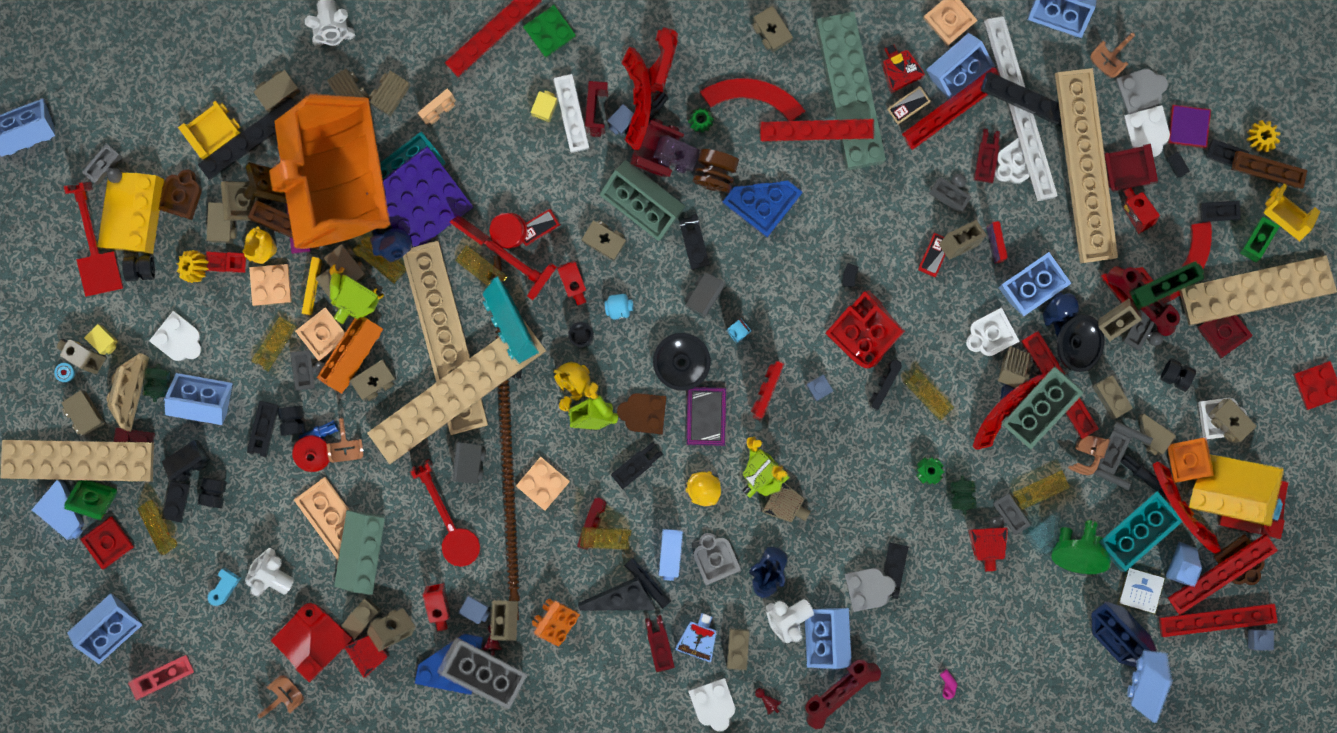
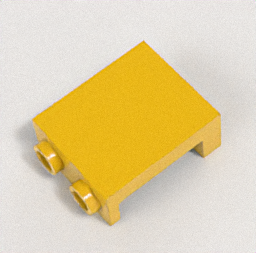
[178,101,240,160]
[1263,184,1321,242]

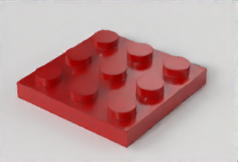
[751,361,784,420]

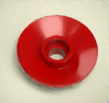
[292,435,330,472]

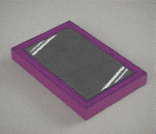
[687,387,726,446]

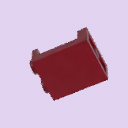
[585,81,609,137]
[630,118,684,177]
[1105,143,1158,192]

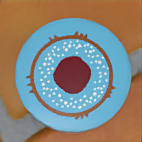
[54,363,75,382]

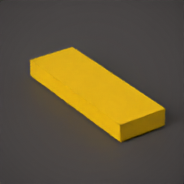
[302,257,322,316]

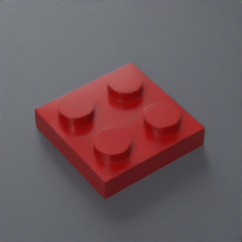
[1293,361,1337,410]

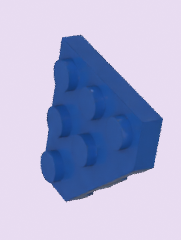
[722,181,803,237]
[414,633,483,695]

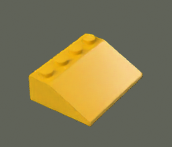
[97,173,164,254]
[1189,454,1284,526]

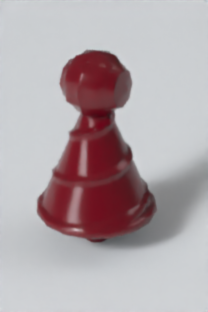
[483,624,502,655]
[755,688,782,715]

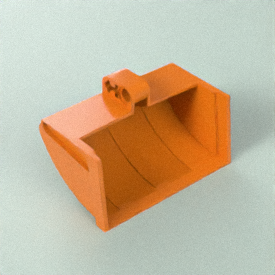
[269,94,390,249]

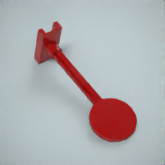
[410,459,480,567]

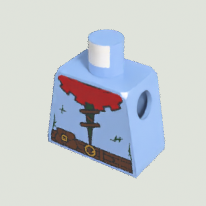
[676,613,716,662]

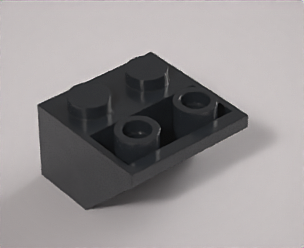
[162,440,211,482]

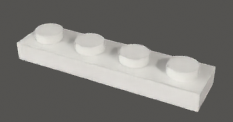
[554,74,589,153]

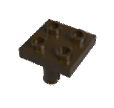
[243,162,287,204]

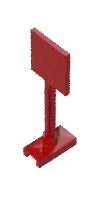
[63,182,123,297]
[450,216,557,300]

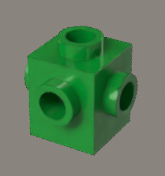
[915,457,944,485]

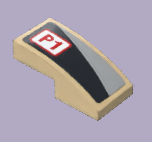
[887,86,931,124]

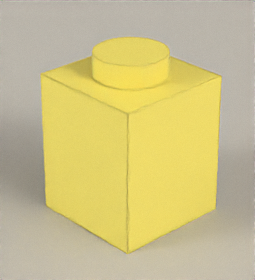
[531,91,558,122]
[84,324,119,355]

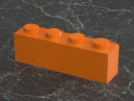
[317,317,383,394]

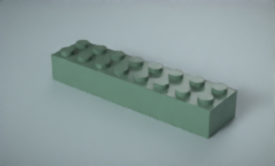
[815,12,886,171]

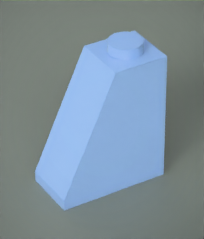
[32,480,84,540]
[659,529,683,581]
[1165,541,1202,586]

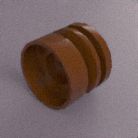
[692,149,739,192]

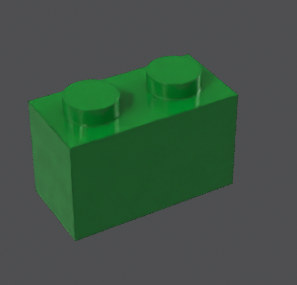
[1240,217,1280,262]

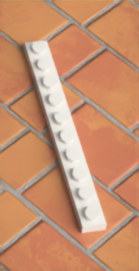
[984,16,1058,201]

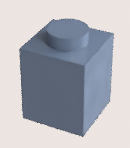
[607,104,634,136]
[805,375,833,402]
[459,595,490,624]
[1248,629,1274,650]

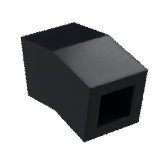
[1166,152,1190,178]
[842,263,859,287]

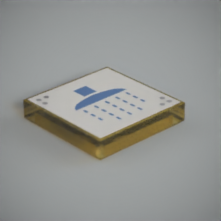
[1117,567,1166,615]

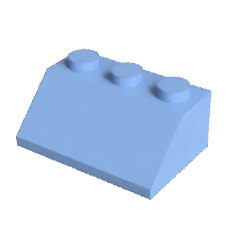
[1028,0,1097,38]
[926,33,995,99]
[0,98,55,157]
[999,252,1071,316]
[164,373,233,425]
[67,593,142,664]
[805,608,851,669]
[1127,650,1171,723]

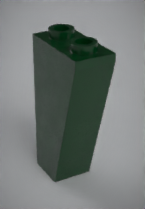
[1129,261,1205,310]

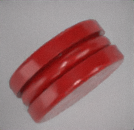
[489,213,527,248]

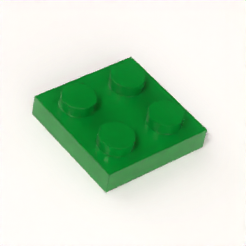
[523,5,576,58]
[64,480,117,520]

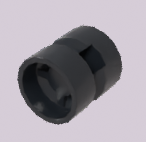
[122,255,155,282]
[568,322,594,348]
[1160,358,1196,392]
[277,406,306,436]
[197,477,227,508]

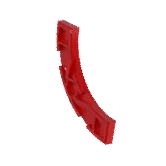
[621,47,651,151]
[700,78,806,121]
[1160,222,1212,304]
[973,372,1049,450]
[1153,462,1221,554]

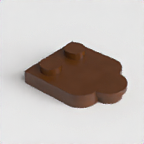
[159,169,202,220]
[617,393,666,435]
[1213,534,1265,585]

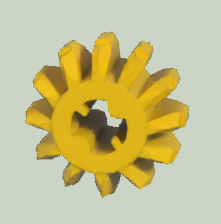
[1247,120,1281,153]
[176,250,209,283]

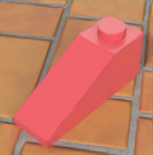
[128,655,194,700]

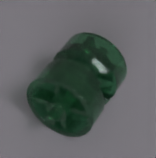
[143,364,171,402]
[950,476,977,515]

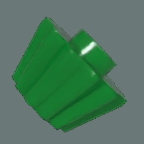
[688,107,714,133]

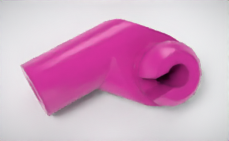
[940,669,957,700]

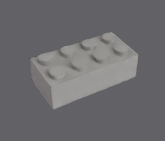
[437,637,527,709]

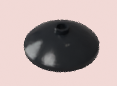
[1057,314,1105,372]
[653,333,711,391]

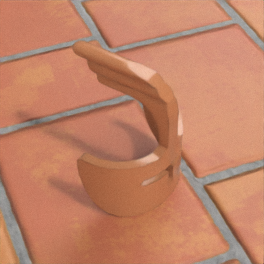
[1090,33,1135,78]
[327,418,363,463]
[1068,436,1110,476]
[258,675,304,718]

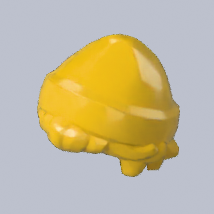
[243,227,277,264]
[685,471,721,506]

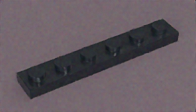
[980,72,1062,127]
[198,97,296,180]

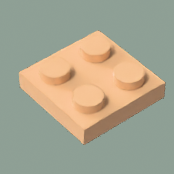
[923,0,977,46]
[418,88,456,125]
[249,264,292,306]
[295,307,345,361]
[516,457,570,511]

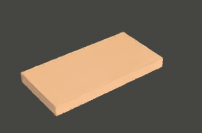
[294,477,349,560]

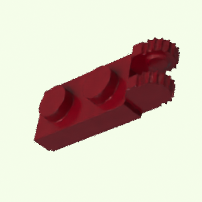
[973,129,1000,184]
[577,497,607,550]
[645,615,675,672]

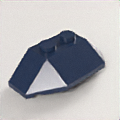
[1091,602,1157,667]

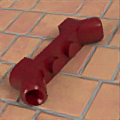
[1107,266,1180,336]
[805,660,881,729]

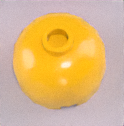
[553,362,591,401]

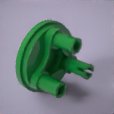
[1051,520,1111,574]

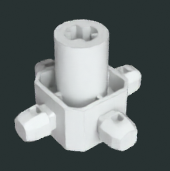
[305,0,355,46]
[245,548,294,596]
[766,599,814,643]

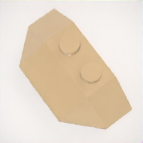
[107,353,149,432]

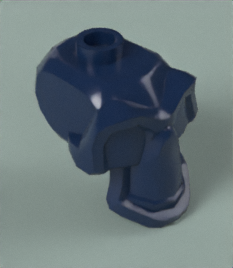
[370,229,412,262]
[1042,292,1079,337]
[749,547,788,598]

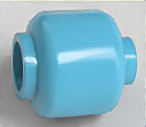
[605,294,634,320]

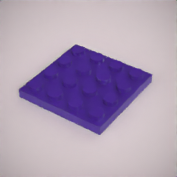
[366,146,473,248]

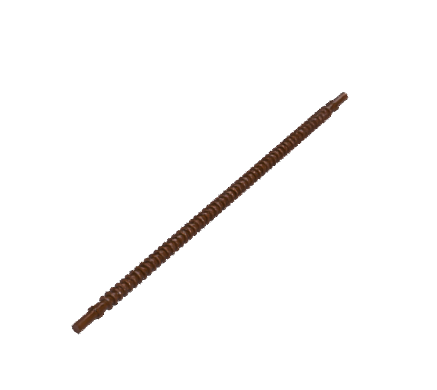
[493,255,520,620]

